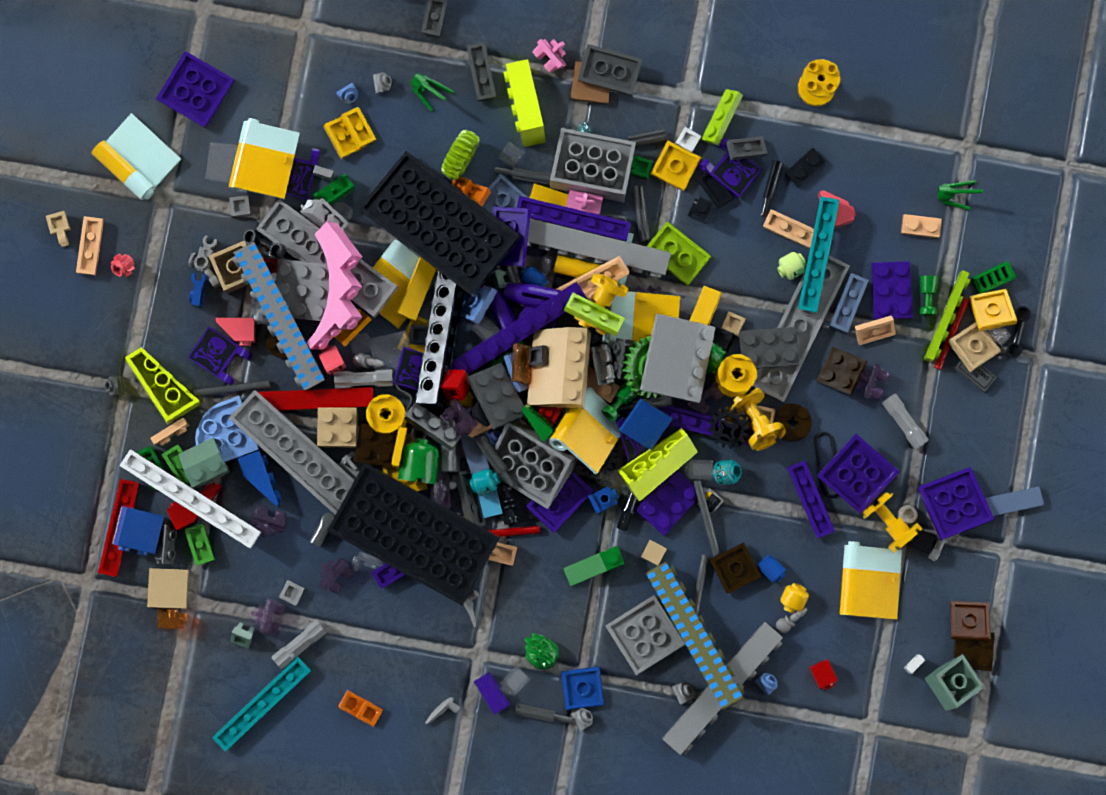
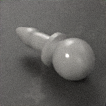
[353,353,384,368]
[776,608,807,633]

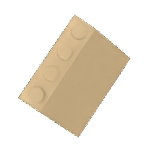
[527,327,591,409]

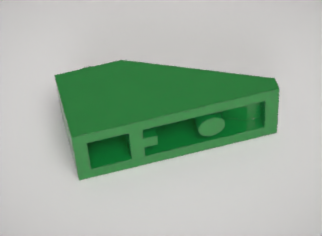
[563,546,625,586]

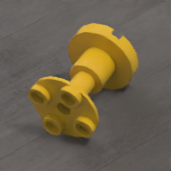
[797,59,840,107]
[574,273,629,335]
[715,354,757,397]
[730,388,786,451]
[366,394,407,434]
[863,492,923,553]

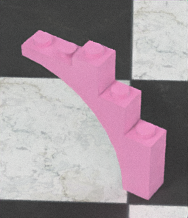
[306,221,362,350]

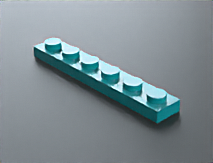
[798,196,840,313]
[212,657,311,752]

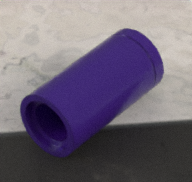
[489,291,516,330]
[474,671,510,714]

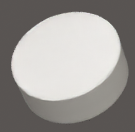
[898,505,918,524]

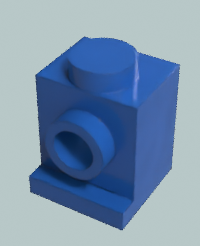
[588,486,619,514]

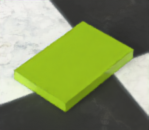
[646,221,712,287]

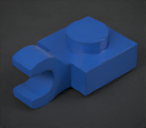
[189,273,207,308]

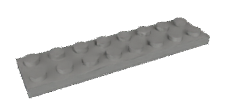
[256,199,398,318]
[752,256,850,403]
[229,390,354,515]

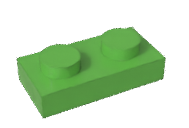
[161,444,190,485]
[184,523,215,566]

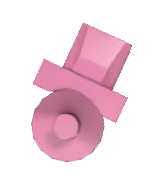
[533,39,567,73]
[566,189,603,215]

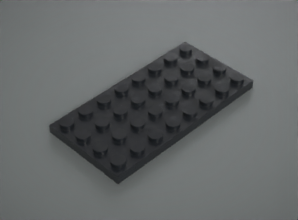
[358,151,521,297]
[327,462,500,606]

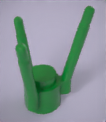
[410,73,454,112]
[938,180,984,210]

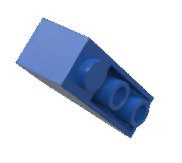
[238,451,282,507]

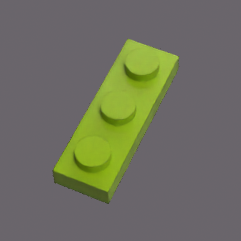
[702,89,743,145]
[564,293,625,336]

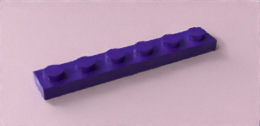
[516,196,631,242]

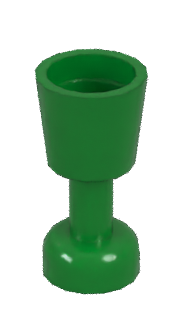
[920,275,939,316]
[602,381,637,422]

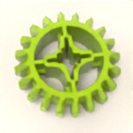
[441,130,479,180]

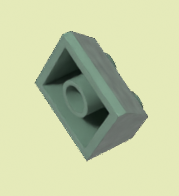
[178,437,230,489]
[925,654,984,711]

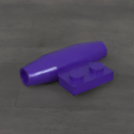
[504,283,567,335]

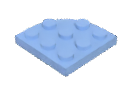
[195,396,259,462]

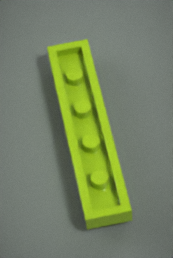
[924,270,970,363]

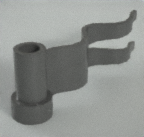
[396,384,427,442]

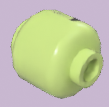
[777,252,807,280]

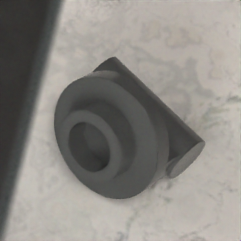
[105,376,125,396]

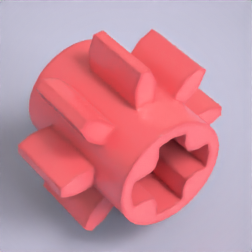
[111,253,135,278]

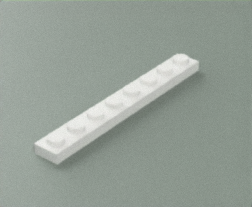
[120,450,261,549]

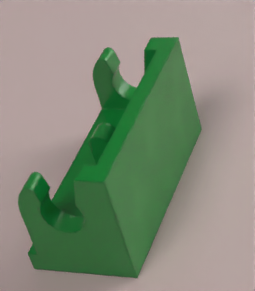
[313,173,356,206]

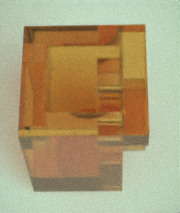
[157,609,187,629]

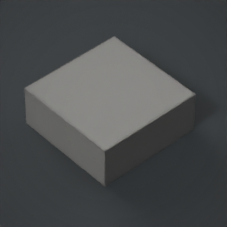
[313,165,335,182]
[229,195,251,217]
[279,580,305,606]

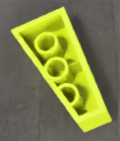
[503,59,546,147]
[125,347,200,425]
[617,428,698,501]

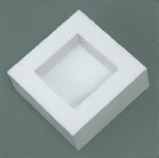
[675,127,701,152]
[904,654,925,674]

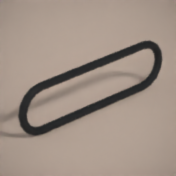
[814,431,838,498]

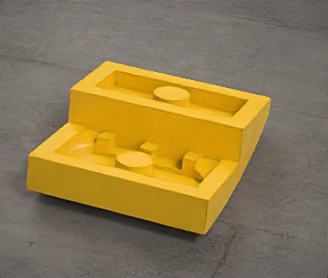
[323,107,376,159]

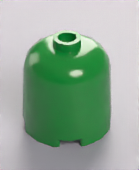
[398,439,439,484]

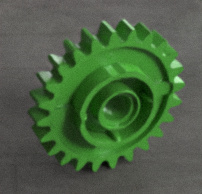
[622,336,663,398]

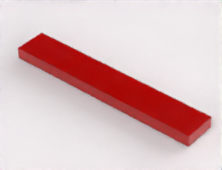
[259,387,374,411]

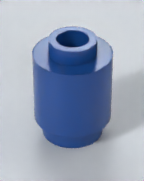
[520,266,548,287]
[758,554,786,583]

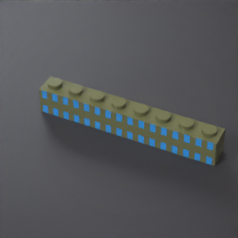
[646,562,745,711]

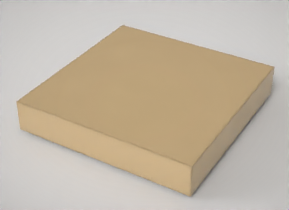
[948,322,1001,372]
[147,568,189,609]

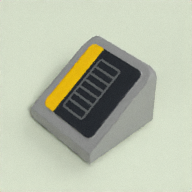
[696,488,724,516]

